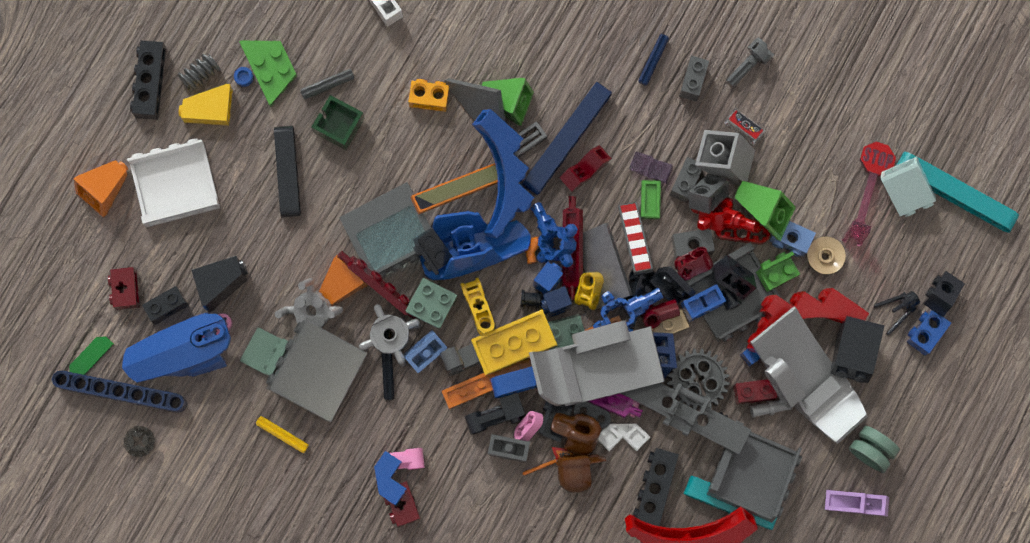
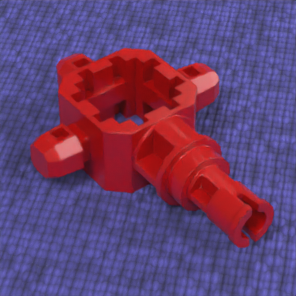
[691,197,760,233]

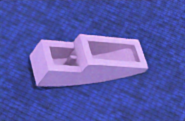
[825,490,889,517]

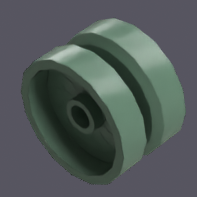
[848,425,900,473]

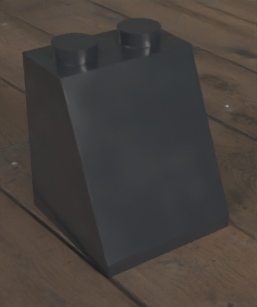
[191,256,248,312]
[830,316,884,383]

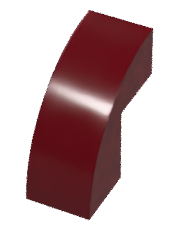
[560,145,612,192]

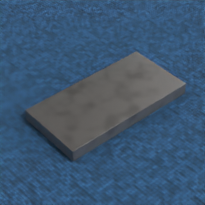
[583,223,632,309]

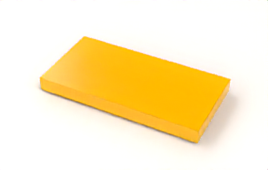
[471,309,558,376]

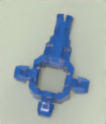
[531,202,578,267]
[593,287,664,332]

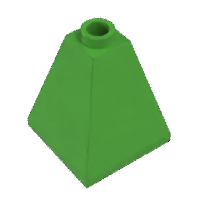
[481,78,534,126]

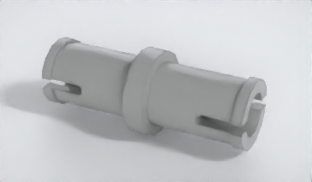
[750,400,791,418]

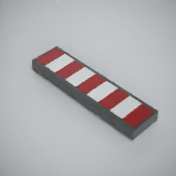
[618,202,653,275]

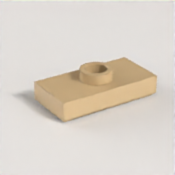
[652,309,689,334]

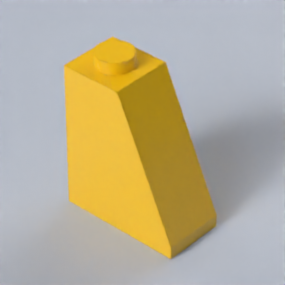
[179,84,233,126]

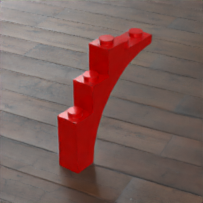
[746,288,869,353]
[625,507,758,543]

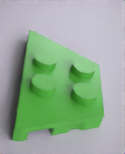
[239,40,297,106]

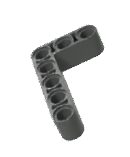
[440,344,480,376]

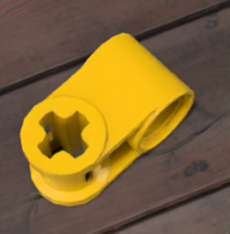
[575,272,604,310]

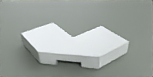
[598,424,650,452]

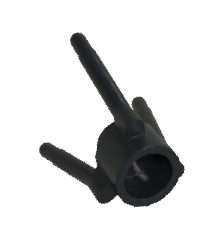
[874,291,920,335]

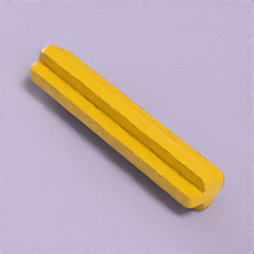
[256,416,309,453]

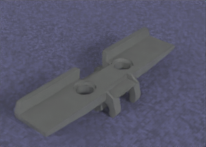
[621,383,752,454]

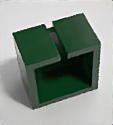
[311,95,365,150]

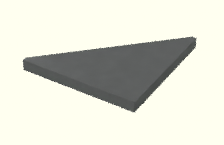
[444,78,506,122]

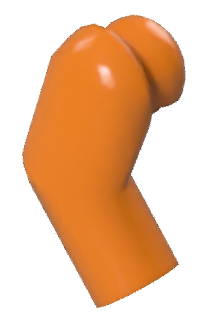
[525,236,539,264]

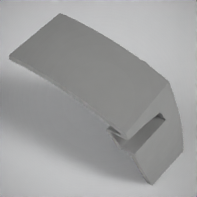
[751,307,868,444]
[529,321,665,406]

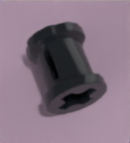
[721,289,742,311]
[520,290,541,309]

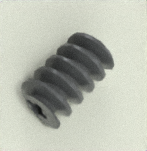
[178,54,221,92]

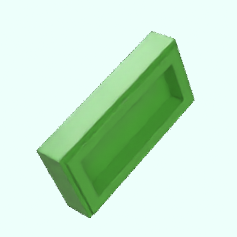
[641,180,661,219]

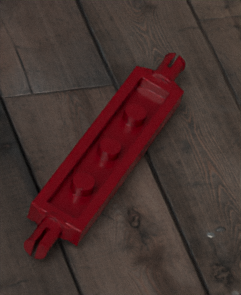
[562,196,583,300]
[337,251,418,319]

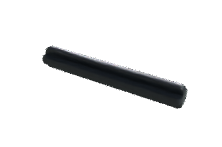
[381,329,395,401]

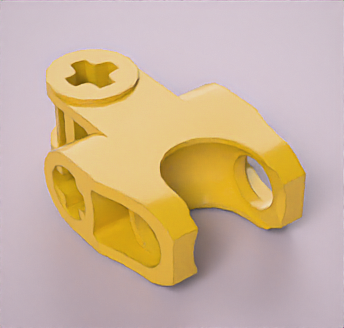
[460,278,495,335]

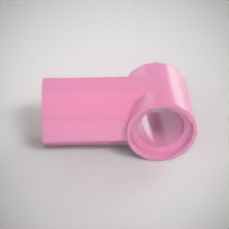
[390,448,425,470]

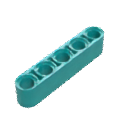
[683,475,777,530]

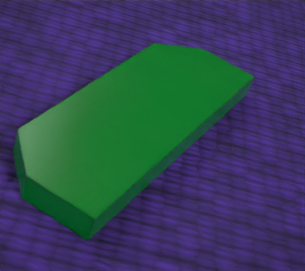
[69,336,114,375]

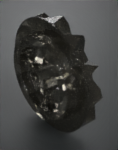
[123,426,155,457]

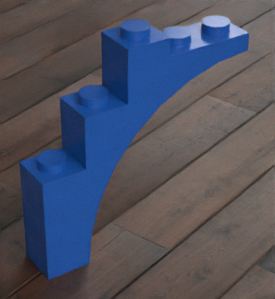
[472,109,534,238]

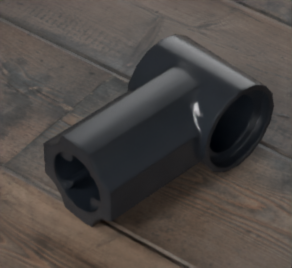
[464,405,506,435]

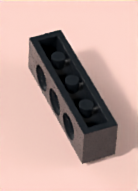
[130,40,166,120]
[633,448,679,526]

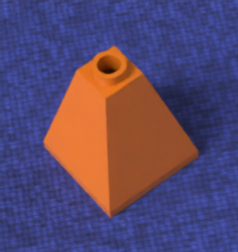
[74,160,128,218]
[319,255,368,306]

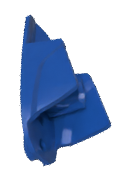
[420,211,531,280]
[122,312,231,383]

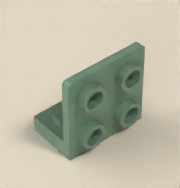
[406,278,457,329]
[548,314,584,350]
[240,328,288,376]

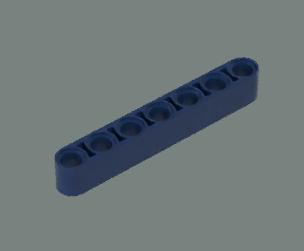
[522,82,613,196]
[52,371,187,413]

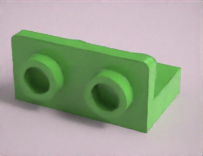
[756,251,800,292]

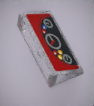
[724,108,766,145]

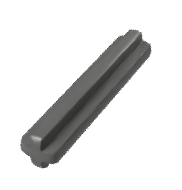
[300,69,354,99]

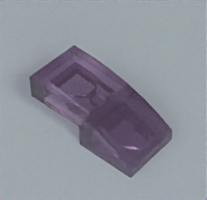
[629,151,673,184]

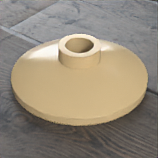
[807,237,846,274]

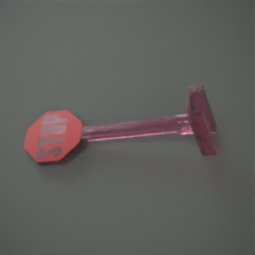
[842,141,896,247]

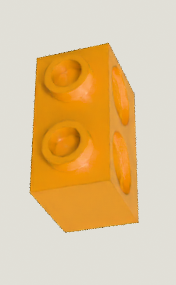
[408,79,449,112]

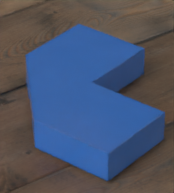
[374,451,407,506]

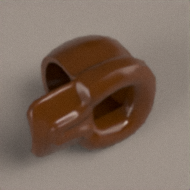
[551,413,601,456]
[556,454,607,493]

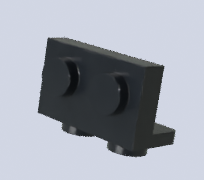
[538,401,573,443]

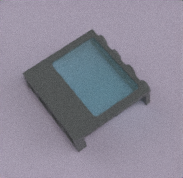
[339,182,431,279]

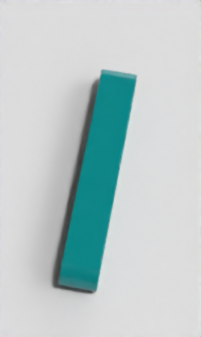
[897,152,1019,233]

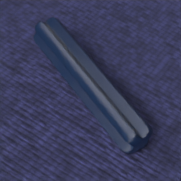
[638,34,669,86]

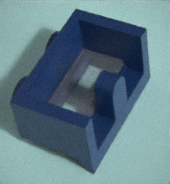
[653,332,677,378]

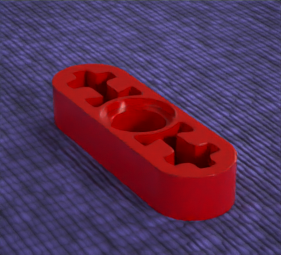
[714,226,770,245]

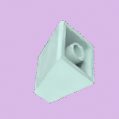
[881,157,936,217]

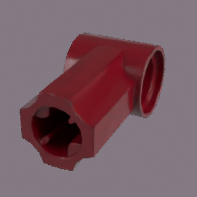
[640,299,680,329]

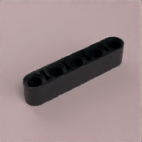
[274,125,301,218]

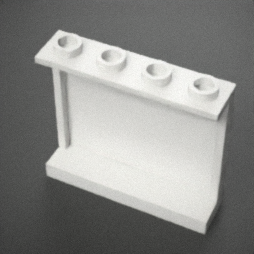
[127,139,220,227]

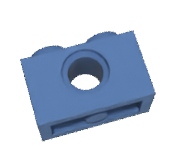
[769,221,816,257]
[403,330,447,373]

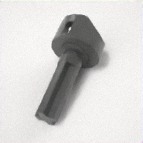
[726,37,775,87]

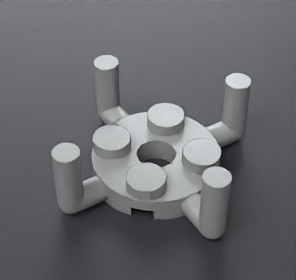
[275,278,343,327]
[359,304,421,367]

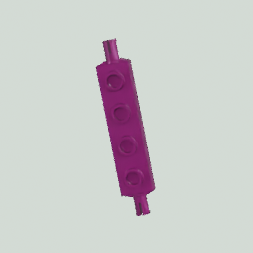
[587,393,643,418]

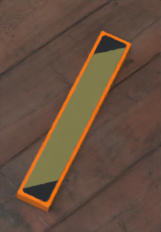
[411,163,498,214]

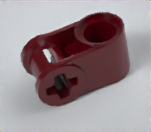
[674,247,713,280]

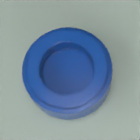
[234,67,253,87]

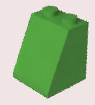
[735,181,796,241]

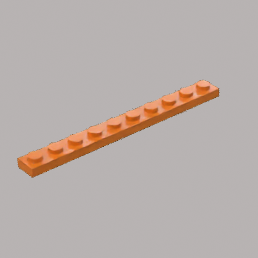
[442,315,621,409]

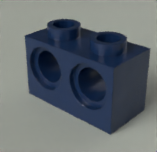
[540,286,572,318]

